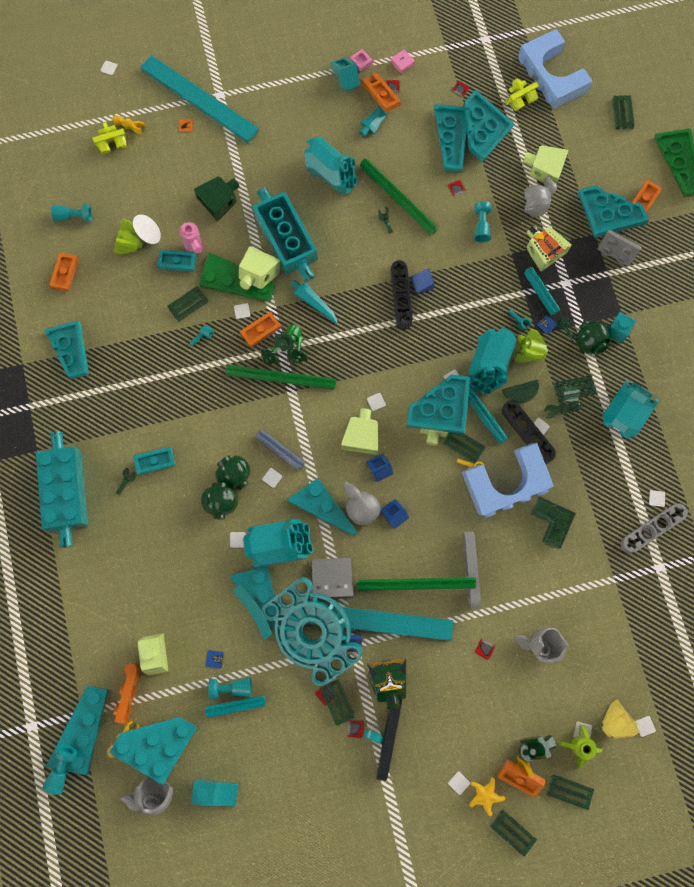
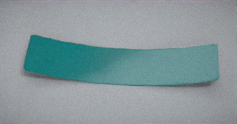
[232,584,272,640]

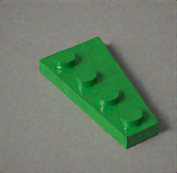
[654,128,694,197]
[199,252,275,303]

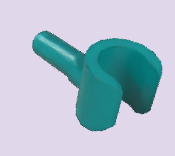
[508,310,532,331]
[190,326,214,346]

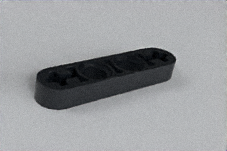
[391,260,413,330]
[502,400,556,464]
[376,699,402,782]

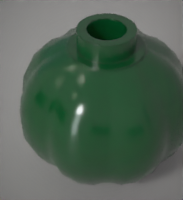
[576,321,611,355]
[215,455,250,490]
[201,483,238,520]

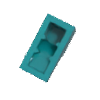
[330,57,360,91]
[191,778,239,807]

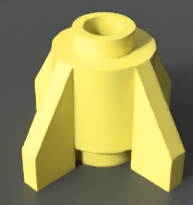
[601,699,640,739]

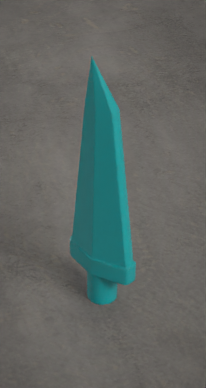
[359,92,396,137]
[291,280,338,325]

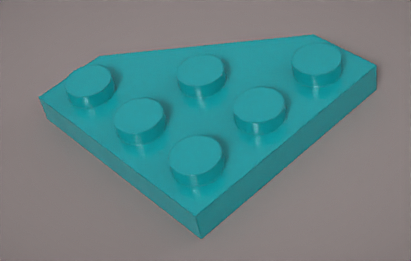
[463,90,515,162]
[578,186,649,238]
[406,375,470,434]
[108,717,197,786]

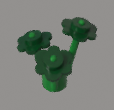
[261,324,308,365]

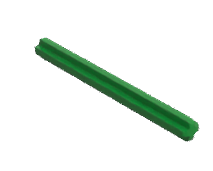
[360,158,438,235]
[225,365,336,390]
[357,577,476,591]

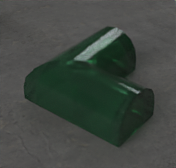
[531,496,576,549]

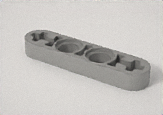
[621,504,688,553]
[463,531,481,609]

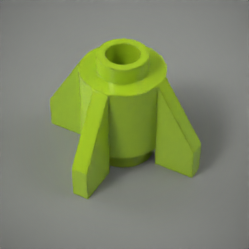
[113,219,144,255]
[513,328,548,363]
[559,724,603,769]

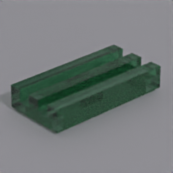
[612,95,635,130]
[167,286,208,322]
[554,375,597,401]
[443,432,486,463]
[320,679,355,726]
[547,774,594,810]
[490,809,537,857]

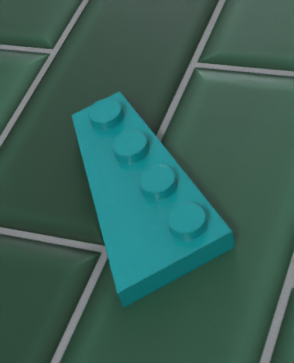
[434,104,467,173]
[46,686,109,775]

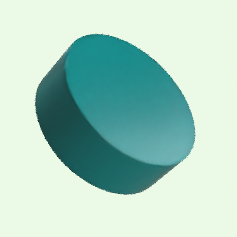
[363,729,385,744]

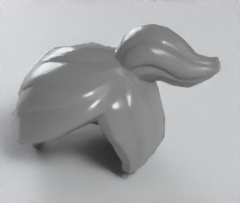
[524,176,557,218]
[343,481,381,526]
[514,627,568,664]
[121,777,173,816]

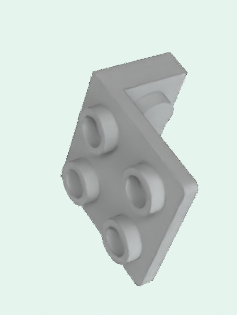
[597,230,641,266]
[312,558,353,599]

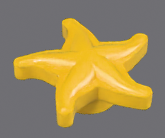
[469,777,505,816]

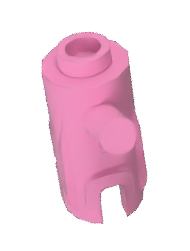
[180,222,204,254]

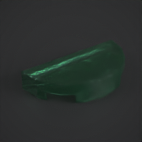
[502,379,539,404]

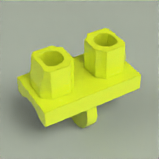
[505,78,539,111]
[92,122,127,155]

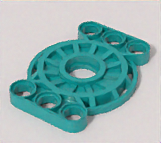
[262,577,363,686]

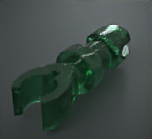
[544,401,581,418]

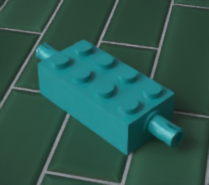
[252,187,318,282]
[36,431,88,548]

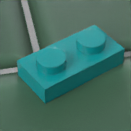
[157,250,197,272]
[133,446,176,476]

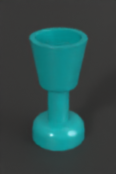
[473,201,492,243]
[51,204,92,223]
[208,677,252,700]
[42,745,77,795]

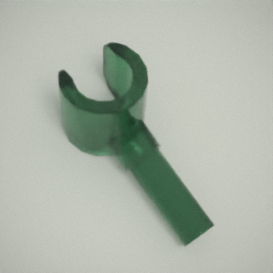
[378,207,393,234]
[557,316,576,342]
[116,468,136,495]

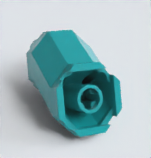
[304,137,357,194]
[468,328,516,395]
[602,380,659,439]
[243,519,313,567]

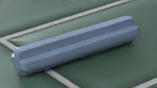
[256,430,305,470]

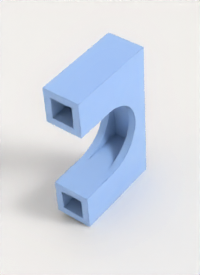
[518,29,593,109]
[461,443,554,518]

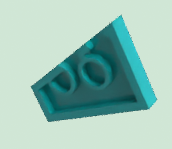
[44,321,89,379]

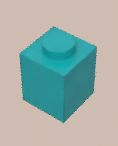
[609,312,636,344]

